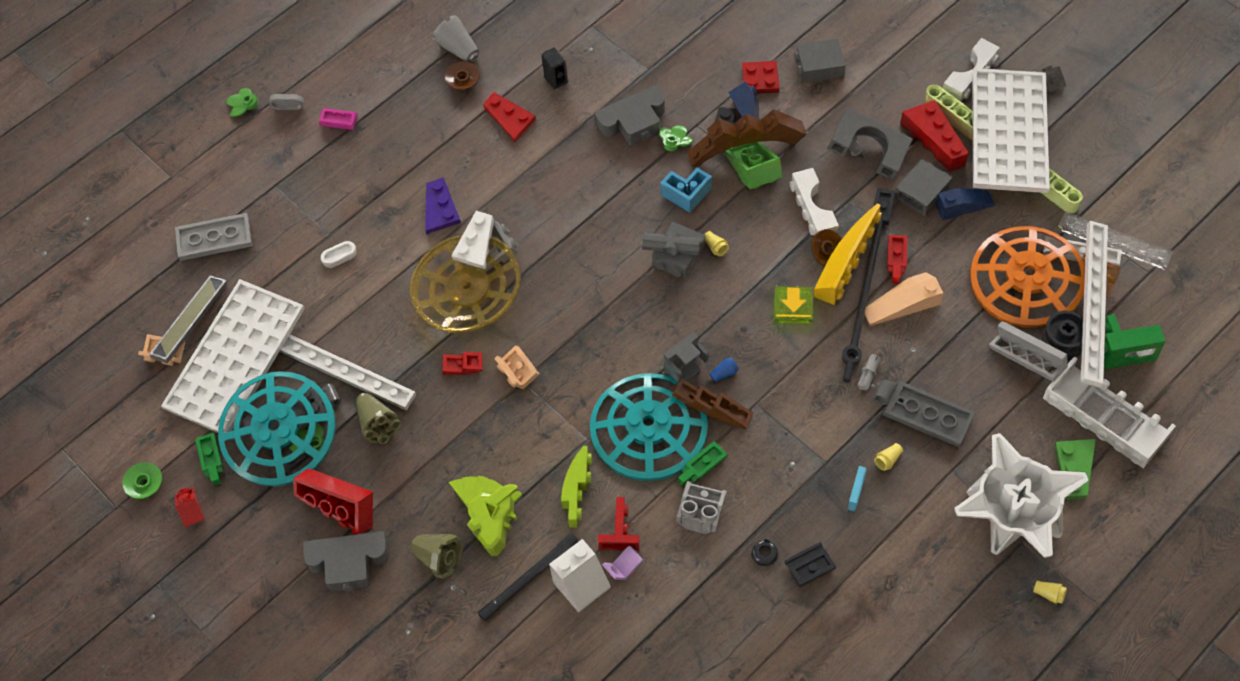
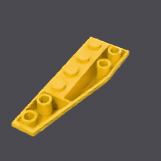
[814,204,882,305]

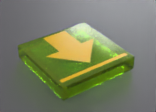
[774,286,813,323]

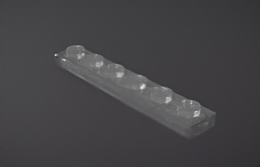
[1058,211,1174,270]

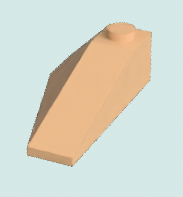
[864,272,943,326]

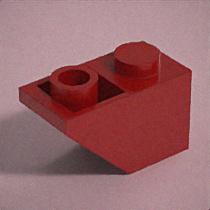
[175,487,204,528]

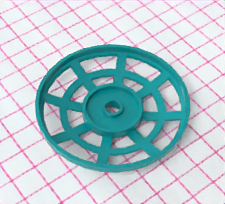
[218,372,336,486]
[590,373,708,481]

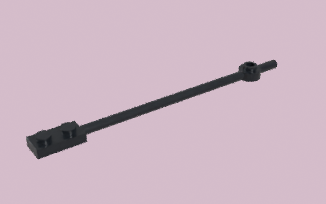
[842,188,895,383]

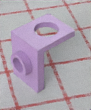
[602,546,643,580]

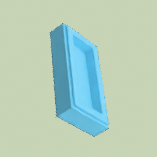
[848,466,867,512]

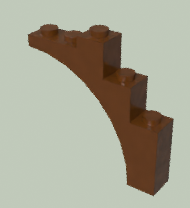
[687,109,807,168]

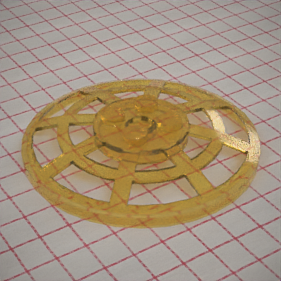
[410,234,521,333]

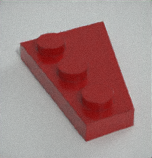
[483,92,536,143]

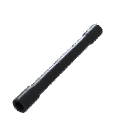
[477,533,579,622]

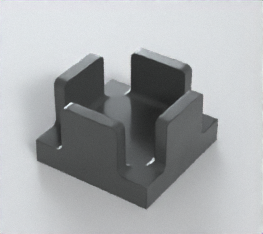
[664,332,709,382]

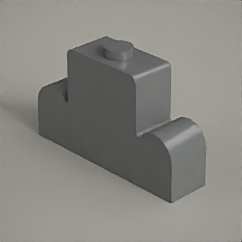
[594,85,665,145]
[303,531,389,592]

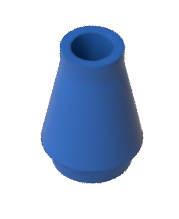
[709,357,739,383]

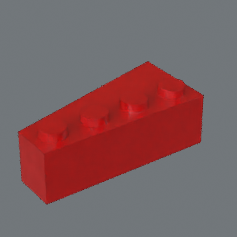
[900,100,969,172]
[294,468,373,535]

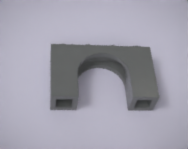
[827,107,912,180]

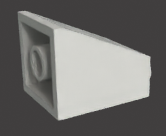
[549,539,611,613]

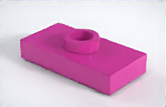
[319,108,358,130]

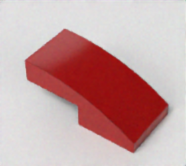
[442,352,482,375]

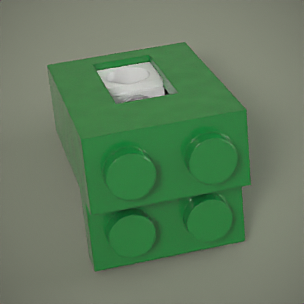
[1104,314,1166,369]

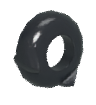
[751,539,778,566]

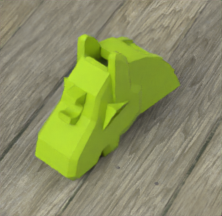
[449,476,522,556]

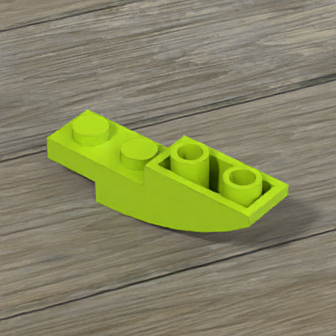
[561,446,592,528]

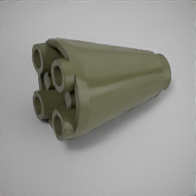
[356,393,401,445]

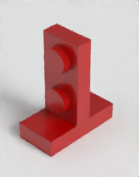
[598,497,640,551]

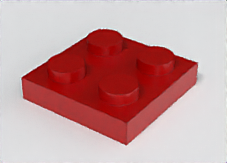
[742,61,780,94]

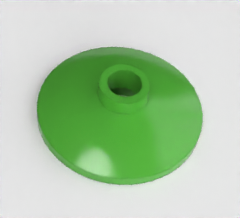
[122,462,163,499]

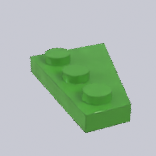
[1054,439,1096,500]

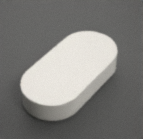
[321,241,357,268]

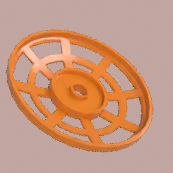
[970,226,1085,328]

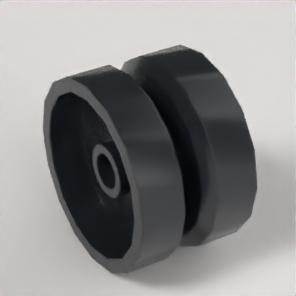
[1042,310,1083,361]

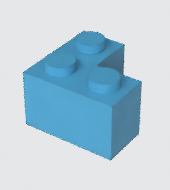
[660,168,712,213]

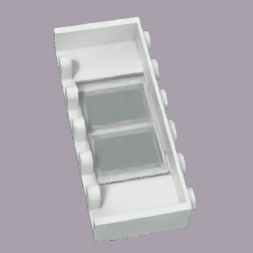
[1043,357,1176,469]

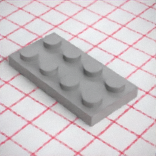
[175,213,253,261]

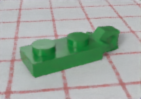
[195,433,224,487]
[678,441,728,488]

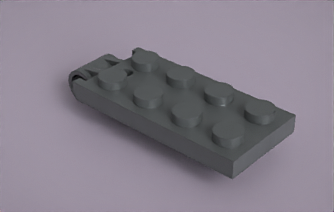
[242,380,341,453]
[874,380,975,448]

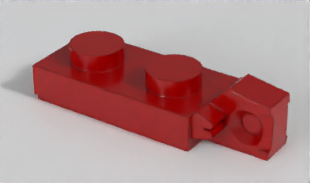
[887,235,908,284]

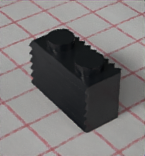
[541,47,569,89]

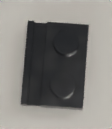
[785,542,836,588]

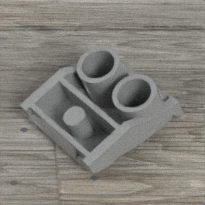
[676,481,727,534]

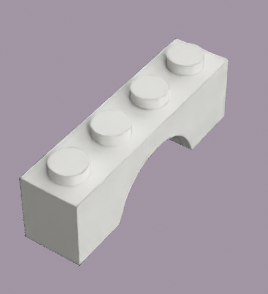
[943,38,1000,102]
[790,168,839,236]

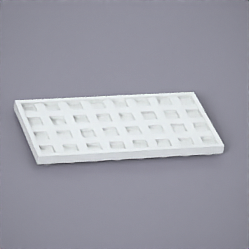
[972,68,1050,193]
[161,279,305,433]

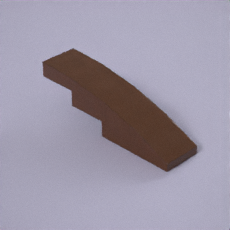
[671,378,753,429]

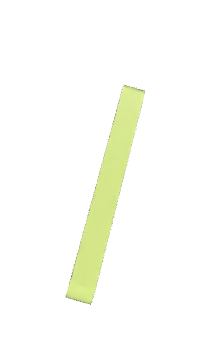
[925,85,1083,214]

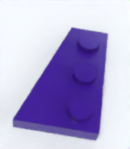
[425,178,461,235]

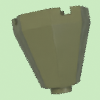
[411,534,463,579]

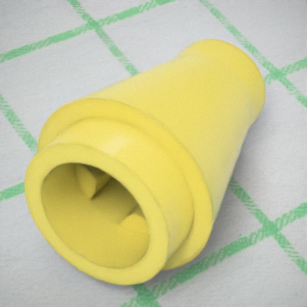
[704,231,729,256]
[874,443,903,471]
[1034,580,1067,604]

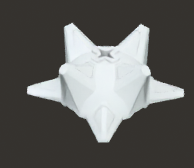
[954,433,1088,558]

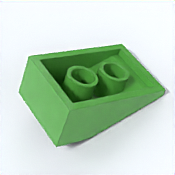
[724,142,783,189]

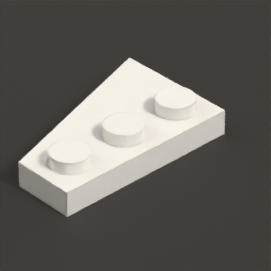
[451,211,494,270]

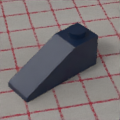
[728,81,759,118]
[936,189,995,220]

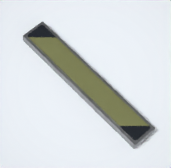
[150,276,227,364]

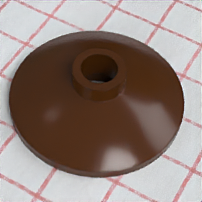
[445,62,480,90]
[811,229,842,266]

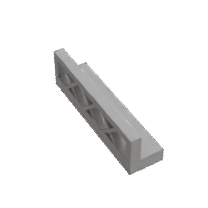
[989,321,1068,382]

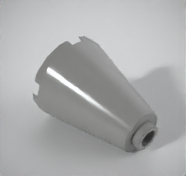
[432,15,479,62]

